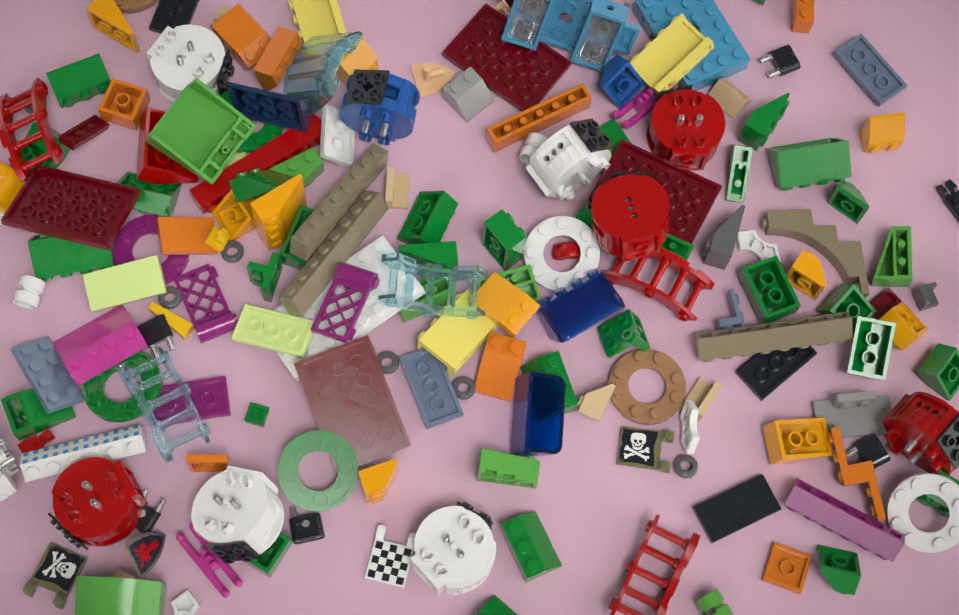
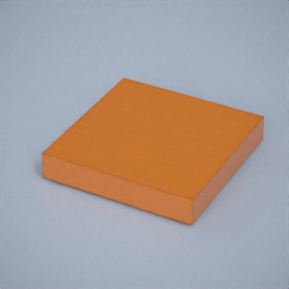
[186,454,231,472]
[761,542,812,594]

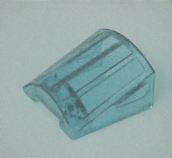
[284,31,363,114]

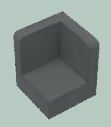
[912,282,939,312]

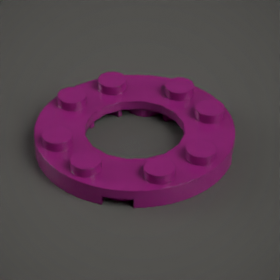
[112,215,189,285]

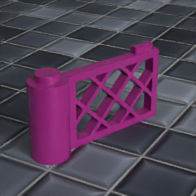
[310,262,380,344]
[173,264,238,344]

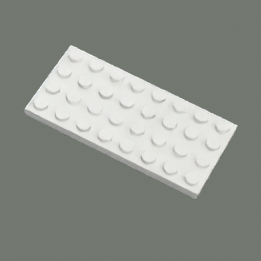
[273,235,426,381]

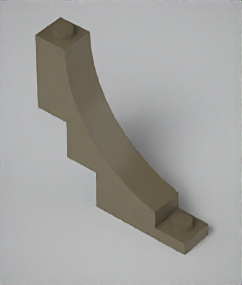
[761,209,869,298]

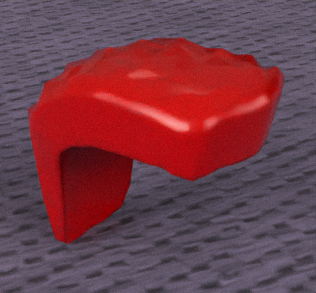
[552,242,581,261]

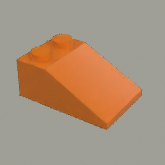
[210,4,271,70]
[475,332,527,402]

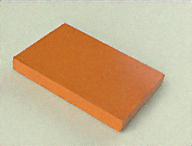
[156,217,218,255]

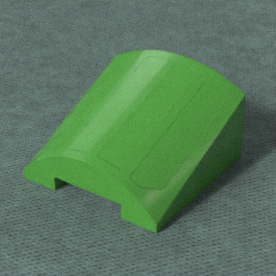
[144,78,256,185]
[75,576,166,615]

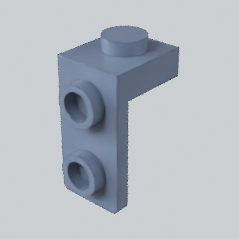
[715,288,744,330]

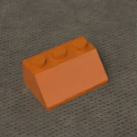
[253,26,302,91]

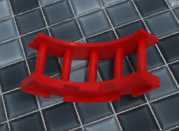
[0,77,64,181]
[599,247,715,322]
[608,514,700,615]

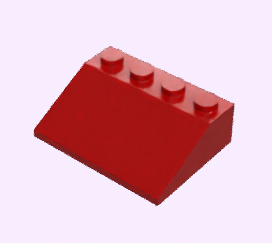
[136,107,199,184]

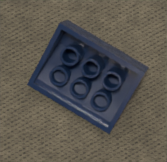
[227,82,314,132]

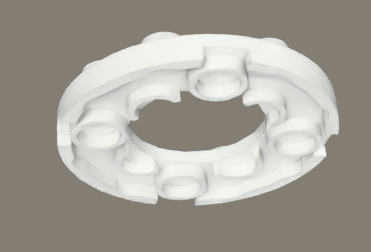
[524,216,600,292]
[887,472,959,553]

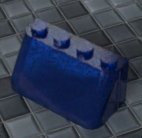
[536,268,625,343]
[510,371,566,457]

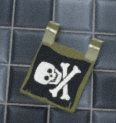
[617,426,674,473]
[23,542,88,610]

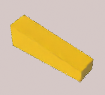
[148,301,194,341]

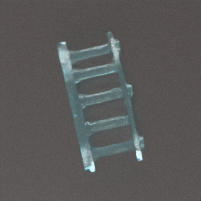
[378,252,488,319]
[116,346,210,463]

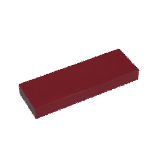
[58,115,109,150]

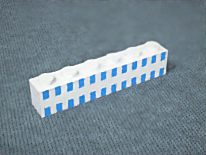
[20,424,146,482]

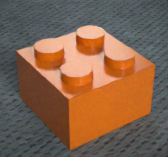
[98,78,151,131]

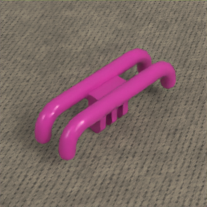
[612,85,676,129]
[176,523,243,598]

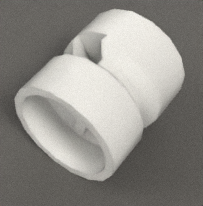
[519,132,547,165]
[12,275,46,310]

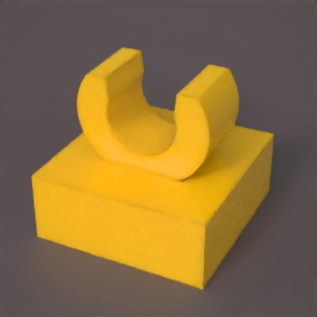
[204,225,230,253]

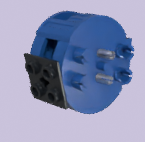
[339,69,420,145]

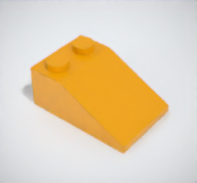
[86,0,140,53]
[469,272,540,338]
[763,418,833,465]

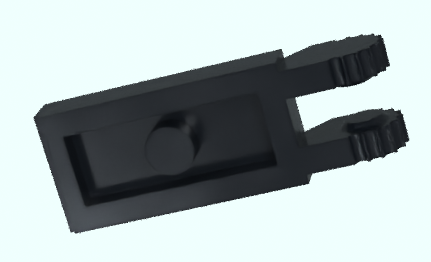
[936,179,959,223]

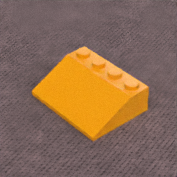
[250,174,307,251]

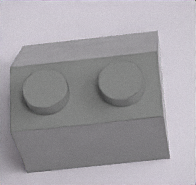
[443,67,494,123]

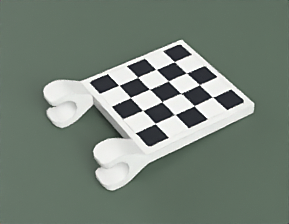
[365,525,416,588]

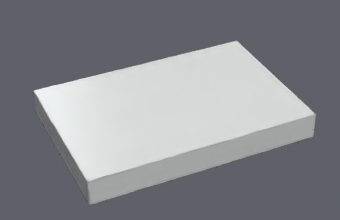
[320,104,355,168]

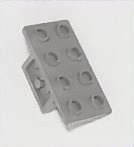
[812,391,891,438]

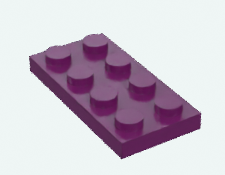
[149,376,231,428]

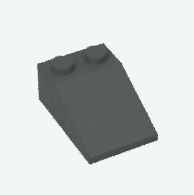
[702,205,745,270]

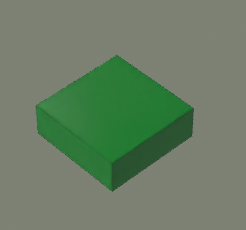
[244,402,270,427]

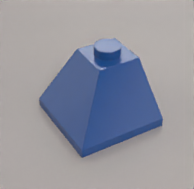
[601,54,646,109]

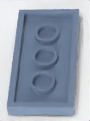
[833,33,908,107]
[11,336,84,414]
[399,348,464,429]

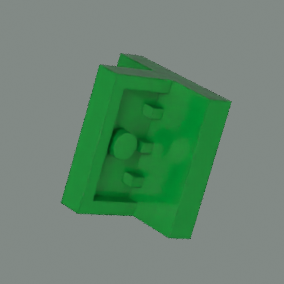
[247,252,283,302]

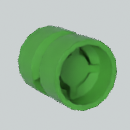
[696,589,733,615]

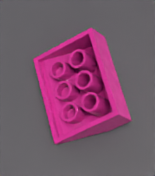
[53,305,148,386]

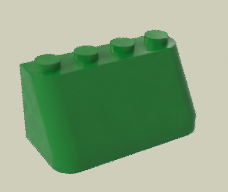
[768,138,852,191]
[27,234,114,281]

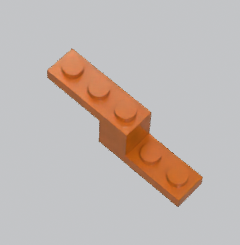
[828,426,886,521]

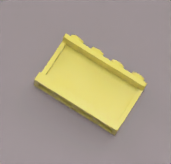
[288,0,350,63]
[630,13,714,95]
[417,289,499,377]

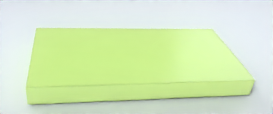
[83,255,167,312]
[231,304,314,359]

